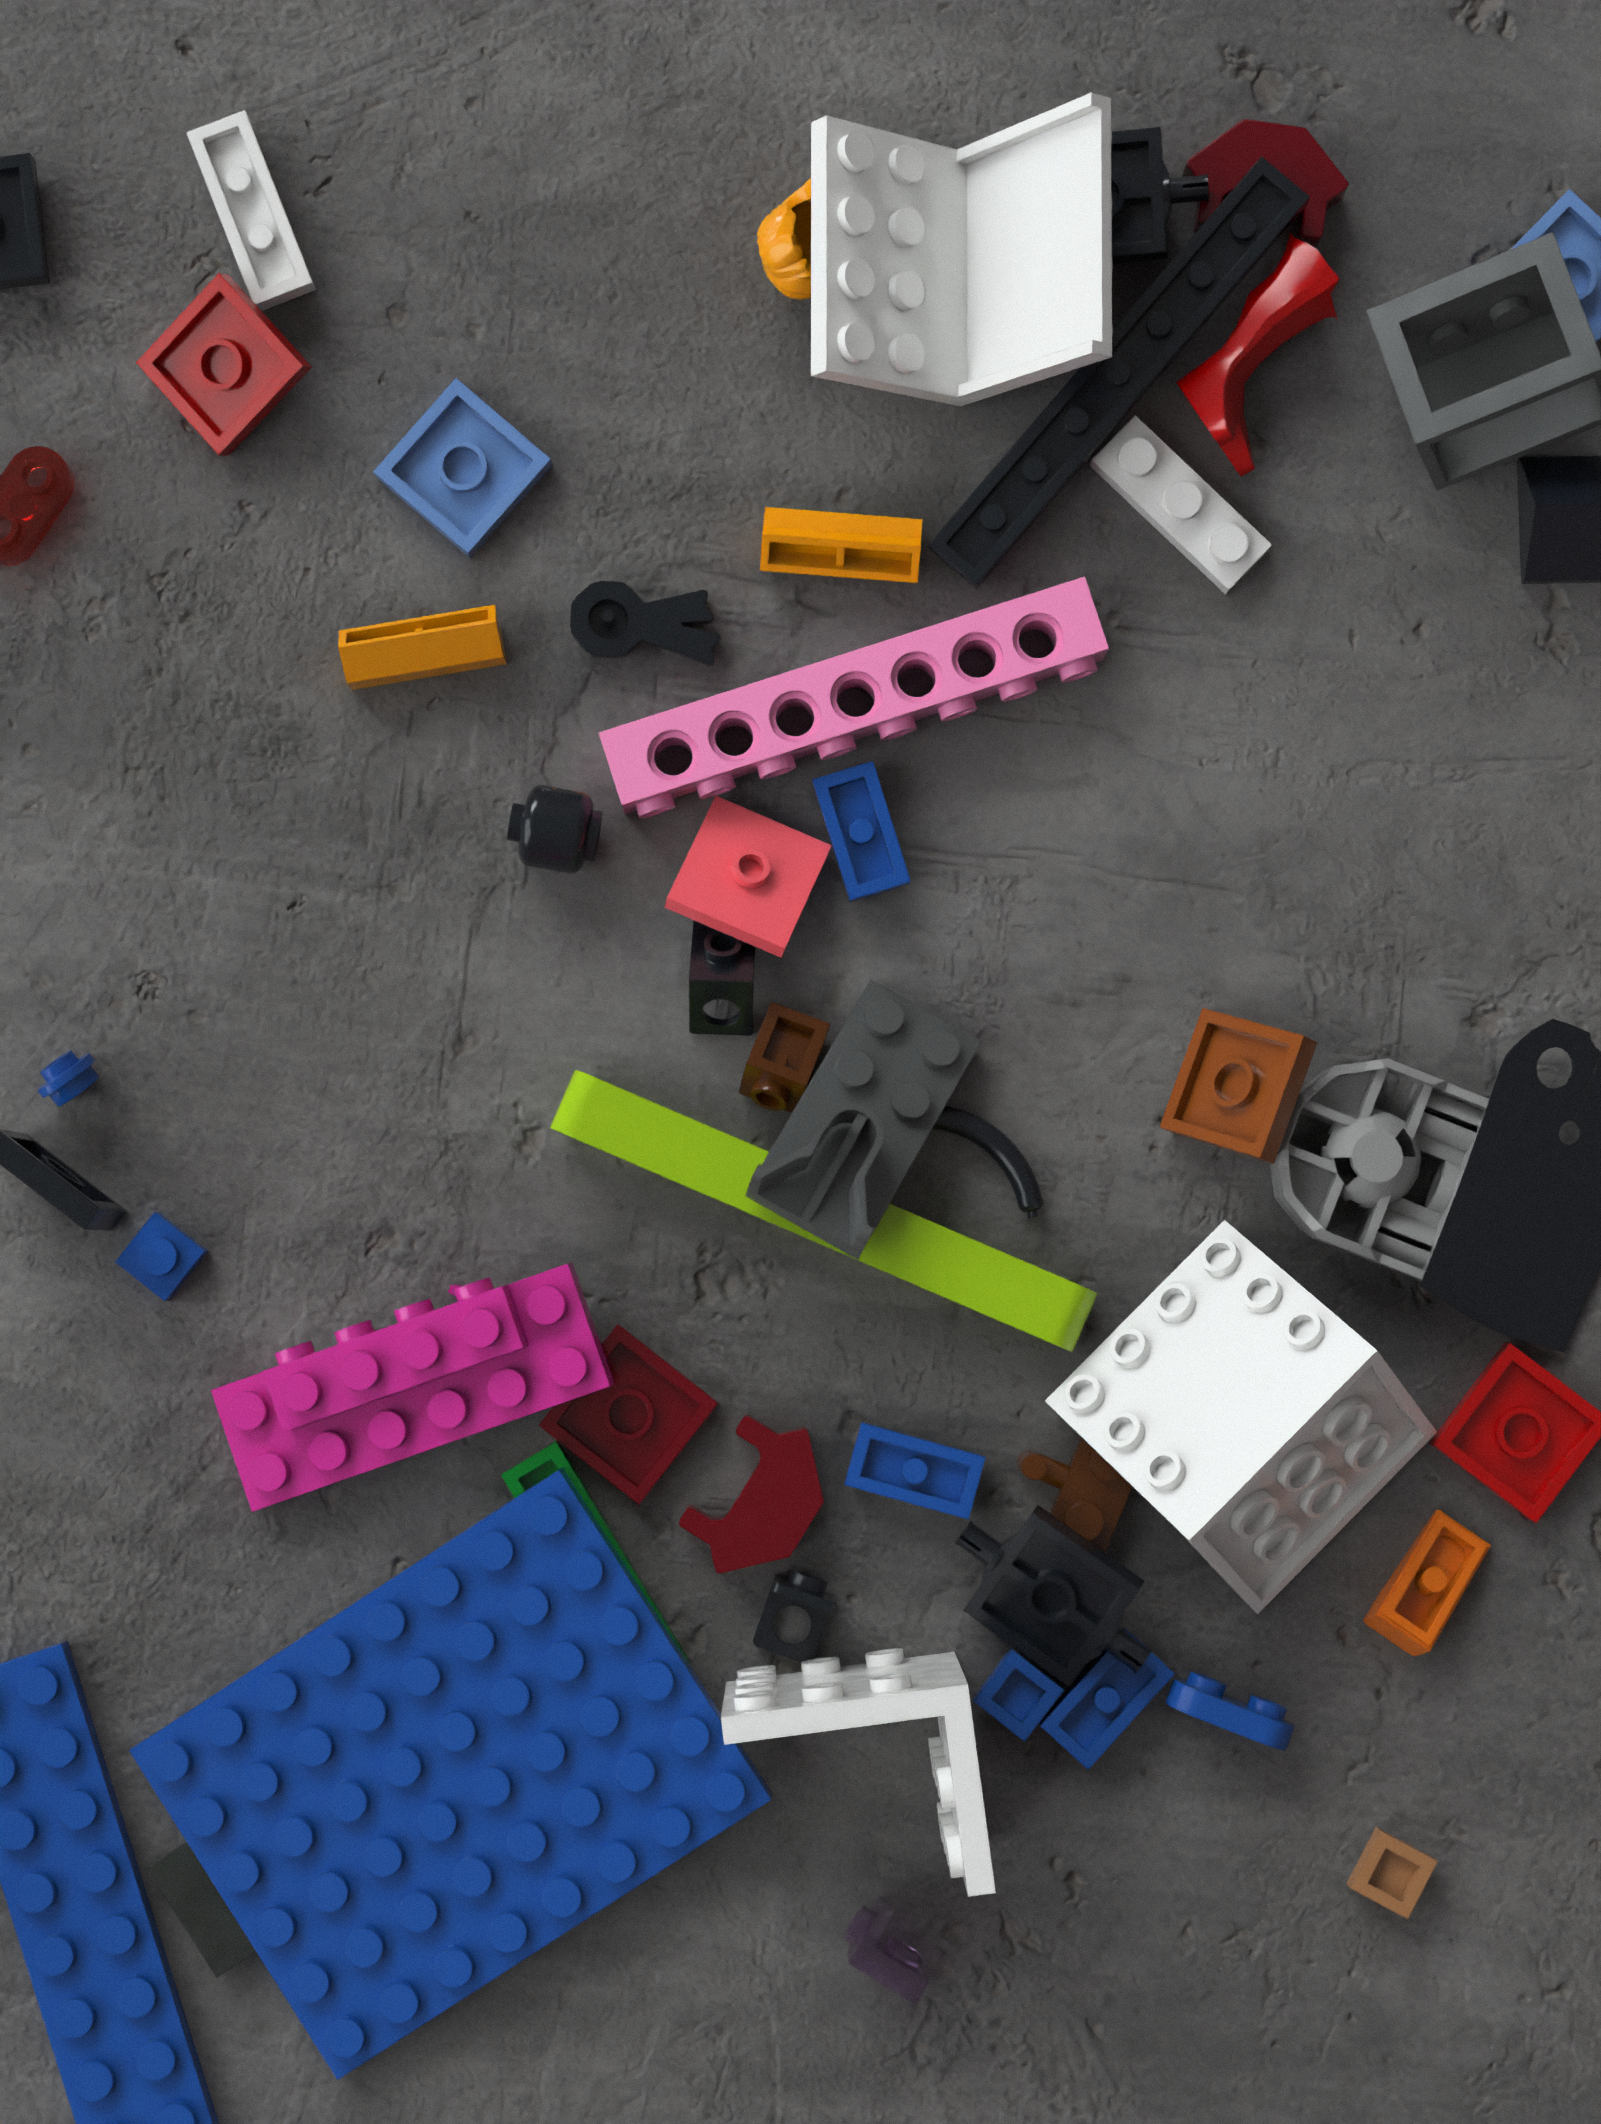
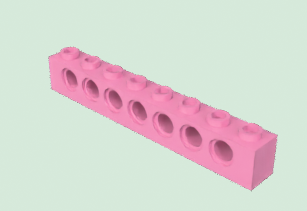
[598,576,1109,818]

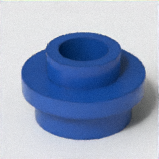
[37,1050,99,1107]

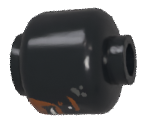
[507,785,603,874]

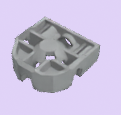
[1269,1058,1489,1281]

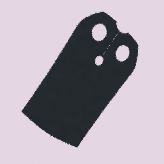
[1420,1019,1601,1352]

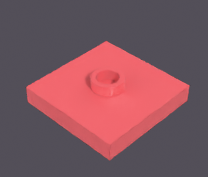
[664,795,832,958]

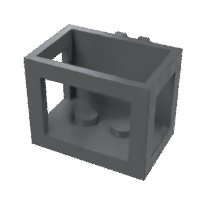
[1366,232,1601,491]

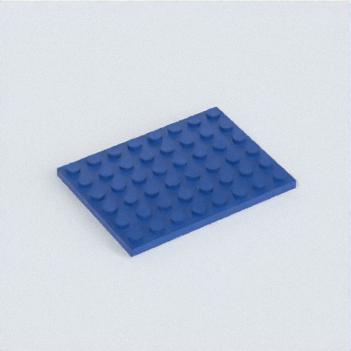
[129,1467,773,2080]

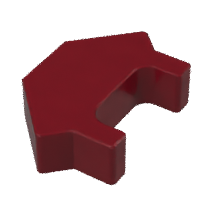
[1182,119,1349,248]
[679,1414,824,1574]

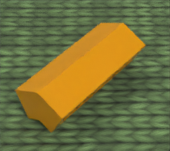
[760,507,923,583]
[338,605,507,690]

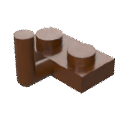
[1017,1437,1132,1552]

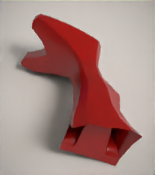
[1176,233,1340,478]

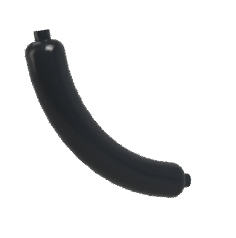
[933,1106,1043,1218]

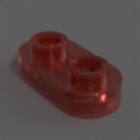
[0,446,74,566]

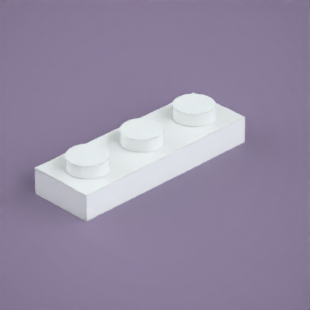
[186,110,316,311]
[1090,415,1272,595]

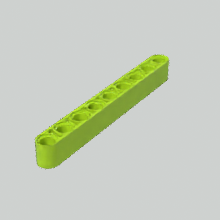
[550,1070,1098,1352]

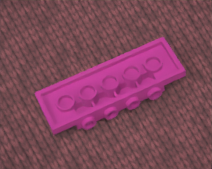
[211,1262,615,1512]

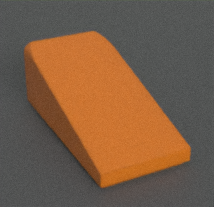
[1363,1509,1491,1657]

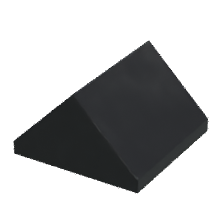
[1517,456,1601,584]

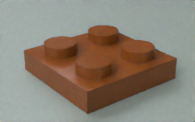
[1159,1008,1318,1164]

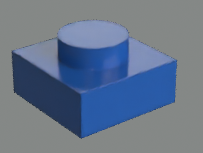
[115,1212,209,1301]
[972,1647,1064,1742]

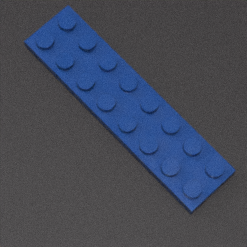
[0,1641,219,2124]

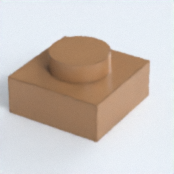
[1346,1826,1438,1919]

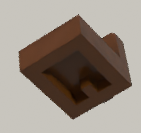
[739,1002,831,1113]

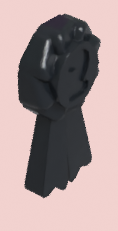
[570,581,721,666]

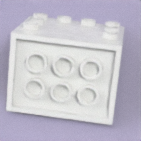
[811,92,1113,406]
[1045,1220,1437,1614]
[721,1648,996,1897]

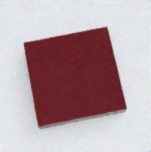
[538,1324,719,1504]

